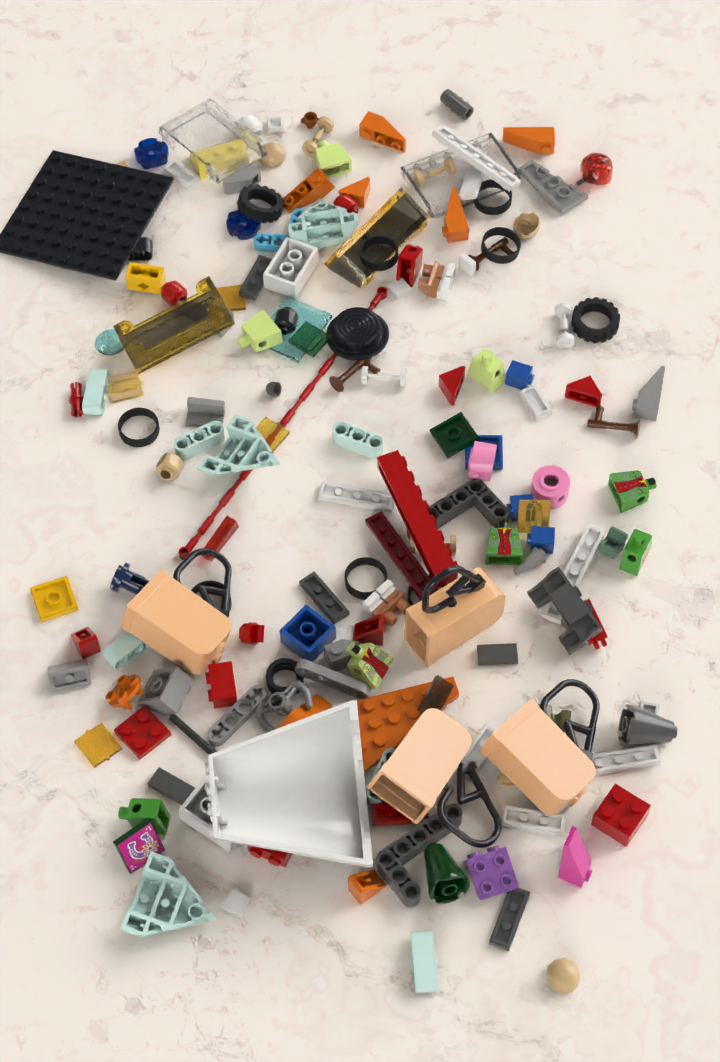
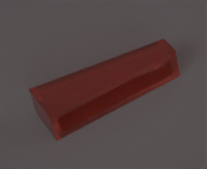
[201,516,239,562]

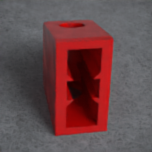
[396,244,423,287]

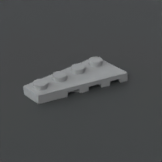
[518,160,588,214]

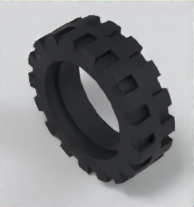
[237,184,285,223]
[571,297,620,343]

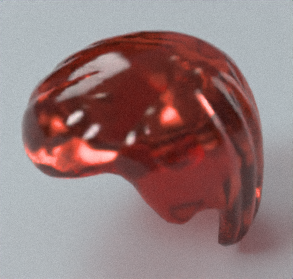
[580,152,613,185]

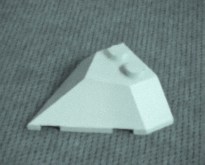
[288,198,359,250]
[197,414,280,476]
[120,851,216,937]

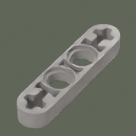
[295,659,371,699]
[208,685,267,746]

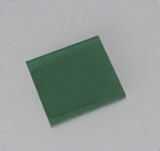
[288,321,331,358]

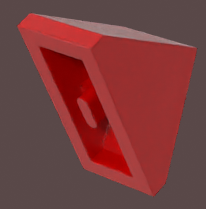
[439,366,466,406]
[565,376,602,407]
[353,613,385,646]
[70,627,101,659]

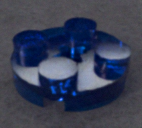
[134,138,169,169]
[226,210,261,240]

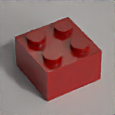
[591,784,651,847]

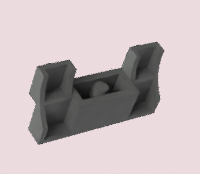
[527,567,603,655]

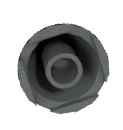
[618,704,677,745]

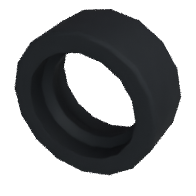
[266,658,304,694]

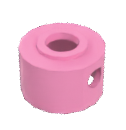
[467,441,497,482]
[531,466,570,509]

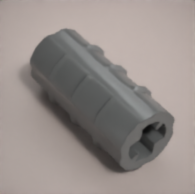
[440,89,474,120]

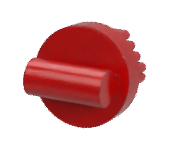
[239,622,265,645]

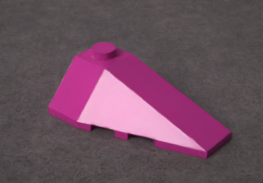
[558,826,593,888]

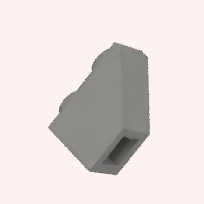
[223,161,261,195]

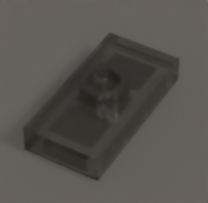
[417,675,454,714]

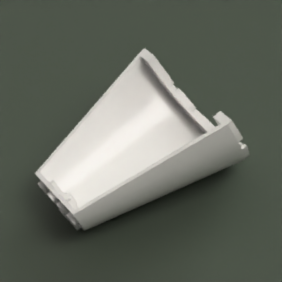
[205,700,373,868]

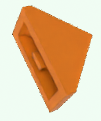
[339,177,370,208]
[348,870,387,905]

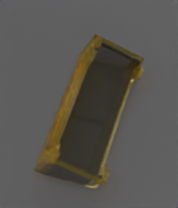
[324,187,430,288]
[113,276,235,374]

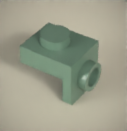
[597,526,628,559]

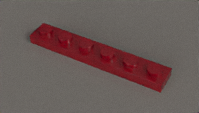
[365,511,438,600]

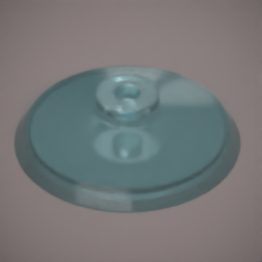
[95,329,127,355]

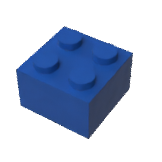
[279,605,336,662]

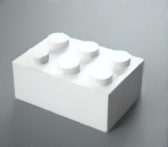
[263,237,319,299]
[179,777,237,853]

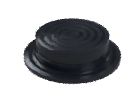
[326,307,389,361]

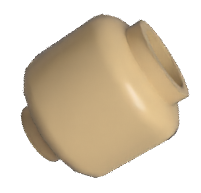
[156,453,183,481]

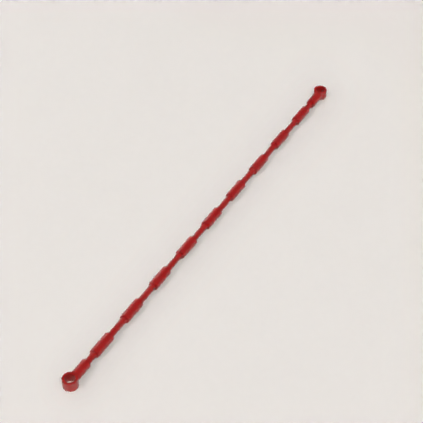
[179,287,387,560]

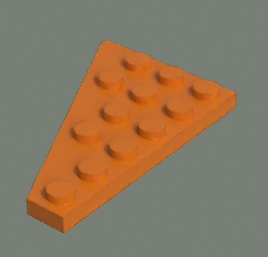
[340,676,459,773]

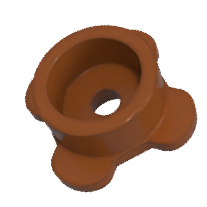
[301,112,319,129]

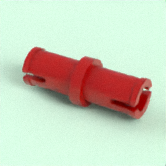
[69,382,84,418]

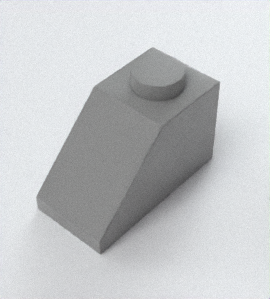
[324,639,362,672]

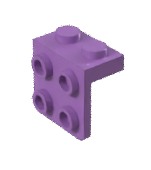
[463,845,518,900]

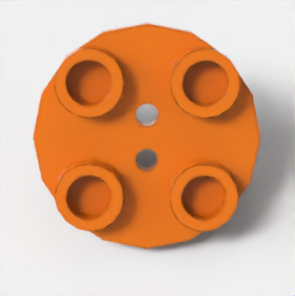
[105,674,144,711]

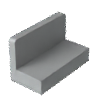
[185,397,226,427]
[48,659,92,692]

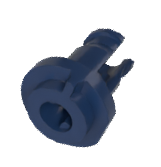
[109,563,149,595]

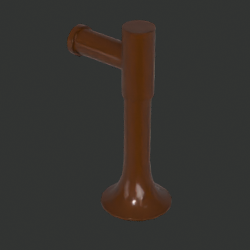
[468,237,514,271]
[329,358,381,392]
[587,406,640,438]

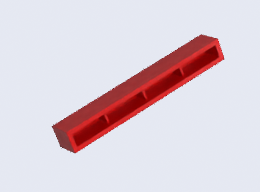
[377,450,458,588]

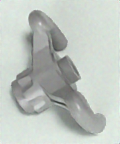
[255,680,313,732]

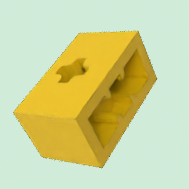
[125,262,166,294]

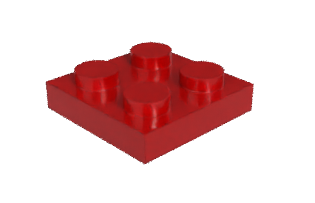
[114,705,171,760]

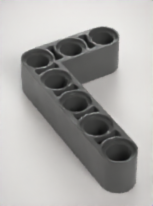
[407,479,508,540]
[376,803,463,907]

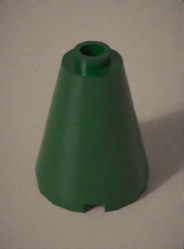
[424,843,470,904]

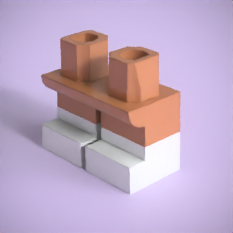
[418,261,456,301]
[363,579,410,627]

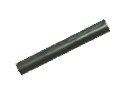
[169,714,217,755]

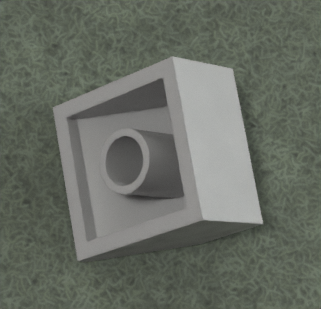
[137,666,193,715]

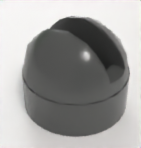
[266,382,282,397]

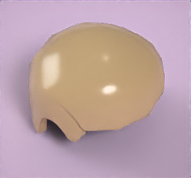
[259,142,285,167]
[513,212,540,239]
[546,958,580,994]

